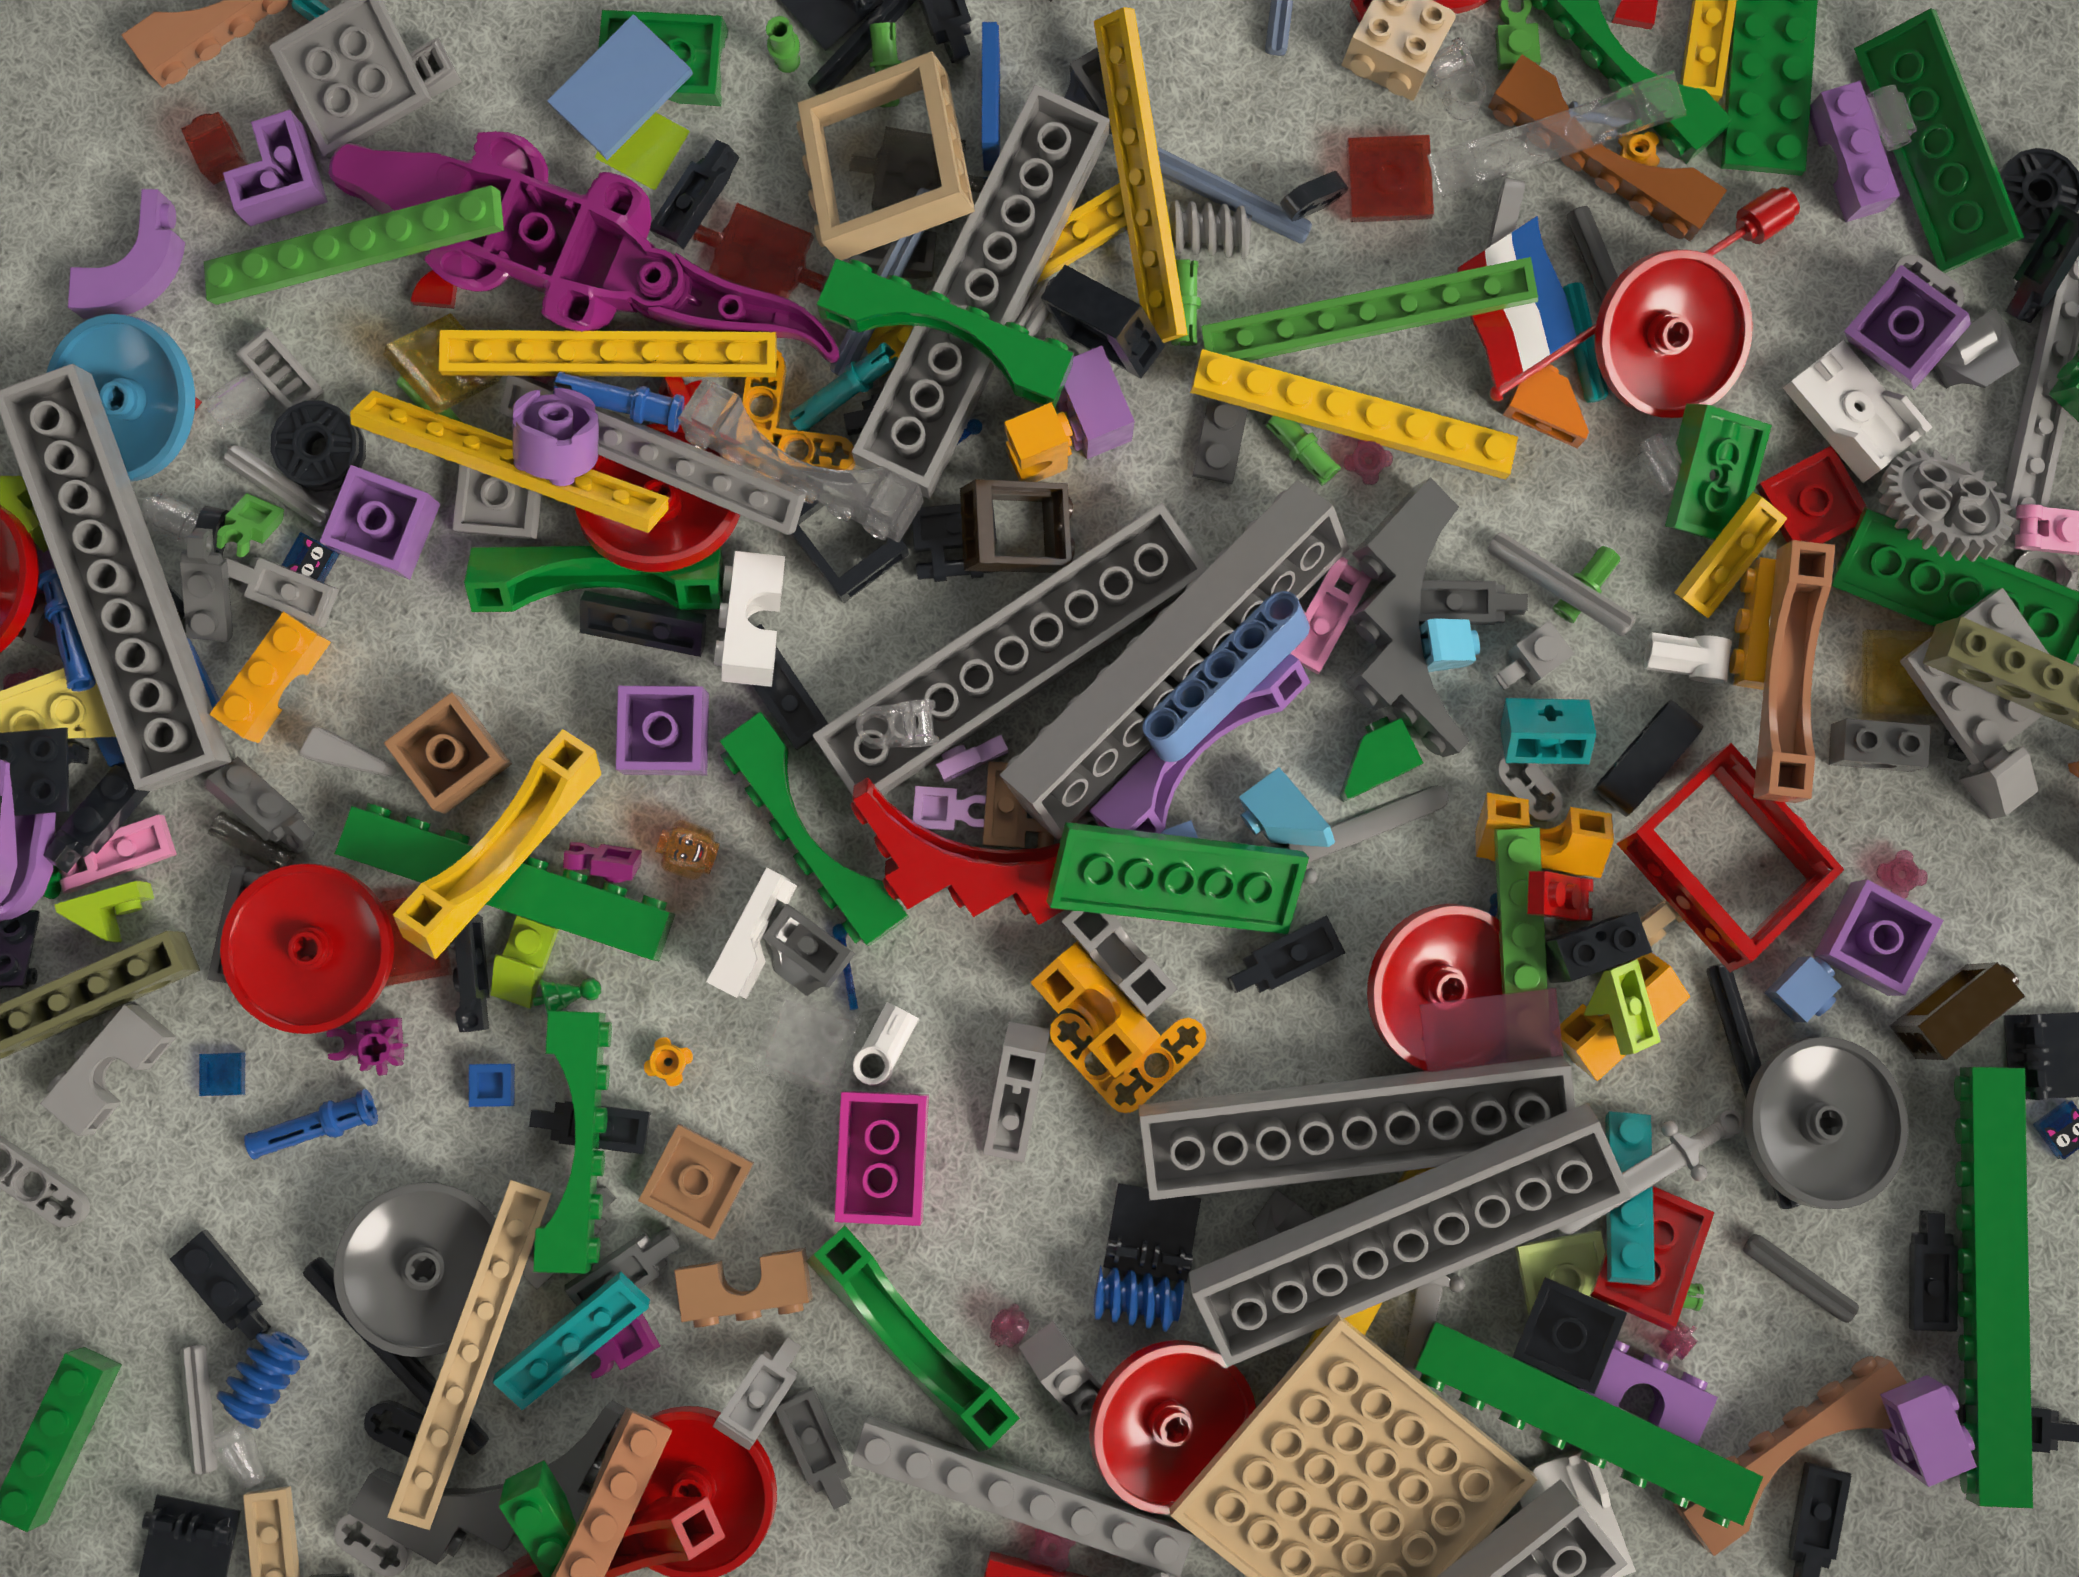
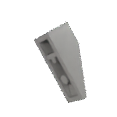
[983,1021,1050,1162]

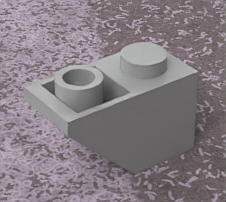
[1959,746,2038,820]
[1019,1321,1102,1422]

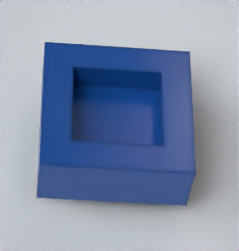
[469,1063,515,1107]

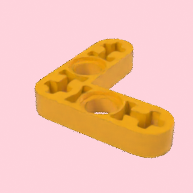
[737,350,855,475]
[1050,1013,1207,1113]

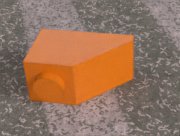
[1503,364,1589,449]

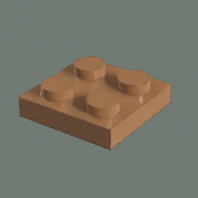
[638,1124,754,1240]

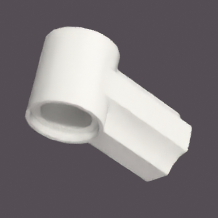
[1644,632,1732,684]
[853,1002,919,1087]

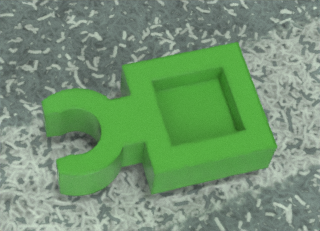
[1495,0,1541,70]
[216,493,284,558]

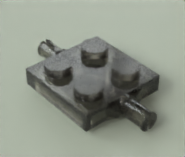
[849,126,988,223]

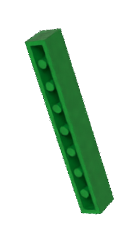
[334,803,676,962]
[1413,1321,1763,1528]

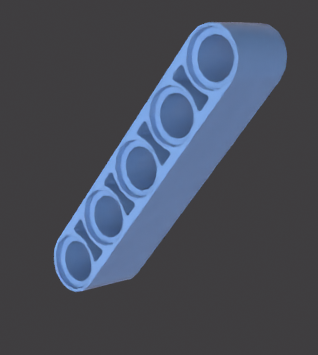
[1142,591,1310,762]

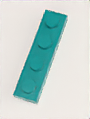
[1605,1111,1655,1285]
[492,1271,650,1410]

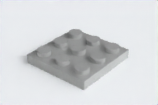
[269,0,432,159]
[1900,588,2049,764]

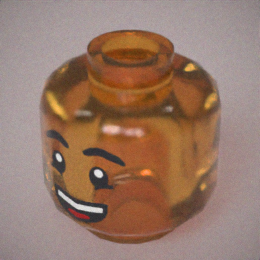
[655,819,720,880]

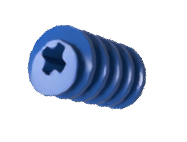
[1093,1265,1184,1332]
[216,1331,309,1429]

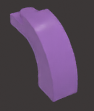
[68,189,185,319]

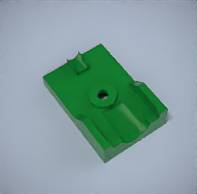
[598,10,728,107]
[1665,403,1772,541]

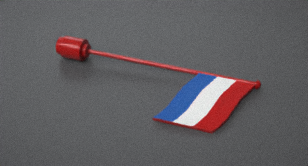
[1457,186,1800,401]

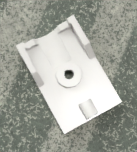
[1783,340,1933,483]
[706,867,797,999]
[1517,1448,1636,1577]

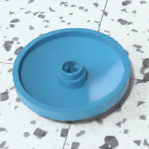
[46,314,195,482]

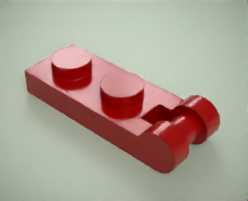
[1527,871,1594,921]

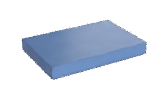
[547,14,693,160]

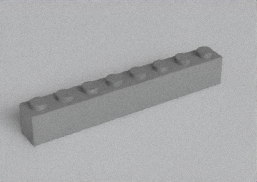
[851,1415,1194,1577]

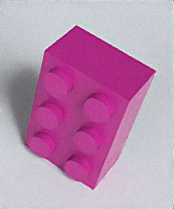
[834,1091,929,1226]

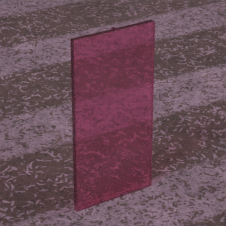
[1419,988,1563,1072]

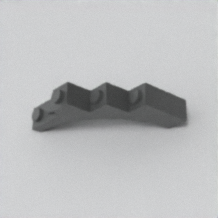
[1346,477,1469,758]
[347,1400,626,1565]

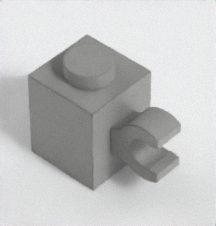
[1494,620,1575,690]

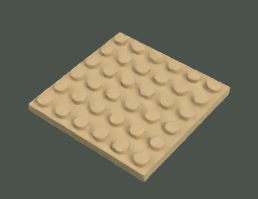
[1169,1315,1538,1577]

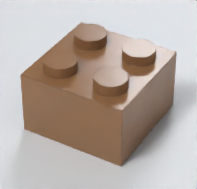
[384,692,512,814]

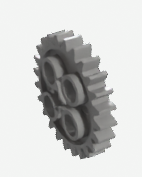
[1878,449,2015,562]

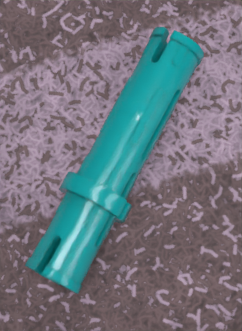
[789,343,898,432]

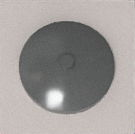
[1744,1037,1908,1209]
[334,1182,496,1357]

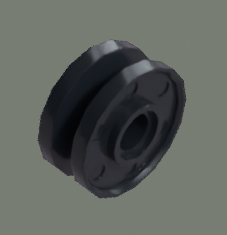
[1998,148,2079,243]
[270,400,366,492]

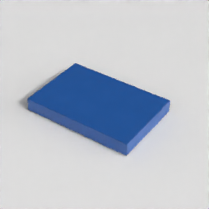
[982,22,1000,171]

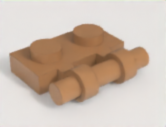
[983,761,1055,849]

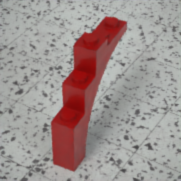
[851,777,1064,925]
[497,1497,725,1577]

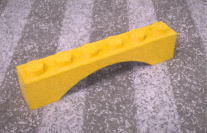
[393,729,602,960]

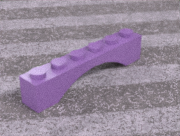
[1090,653,1310,834]

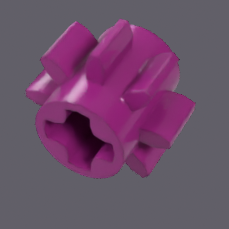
[350,1023,408,1076]

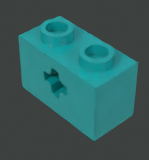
[1500,698,1596,764]

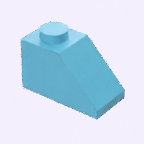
[1419,619,1480,672]
[1239,767,1335,847]

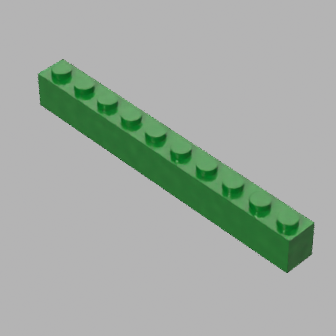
[1954,1067,2033,1509]

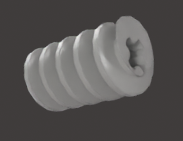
[1169,200,1252,259]

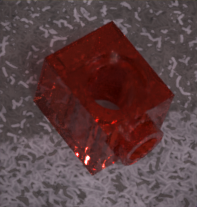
[181,112,248,185]

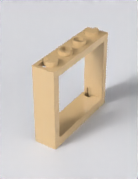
[796,51,975,260]

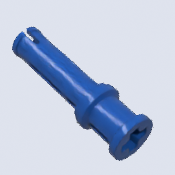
[553,371,684,432]
[38,568,96,692]
[244,1089,378,1160]

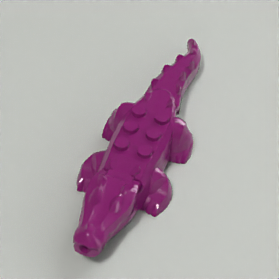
[328,131,840,363]

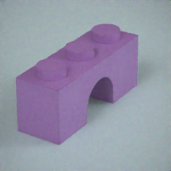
[1810,81,1900,223]
[1570,1340,1718,1445]

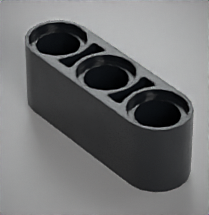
[1593,699,1704,817]

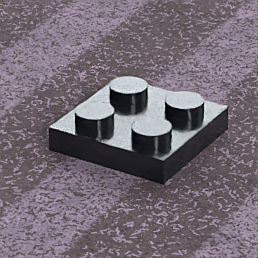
[1513,1277,1627,1394]

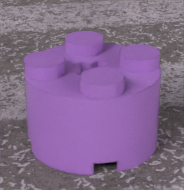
[512,388,599,486]

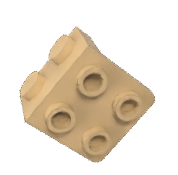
[1341,0,1456,101]

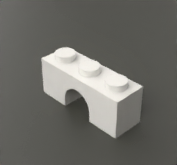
[714,551,785,687]

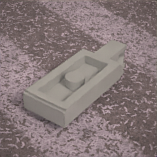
[226,556,339,628]
[713,1337,802,1450]

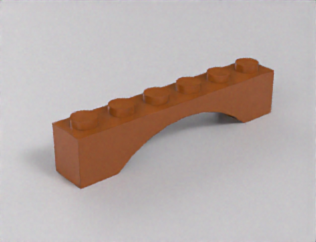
[1488,54,1727,242]

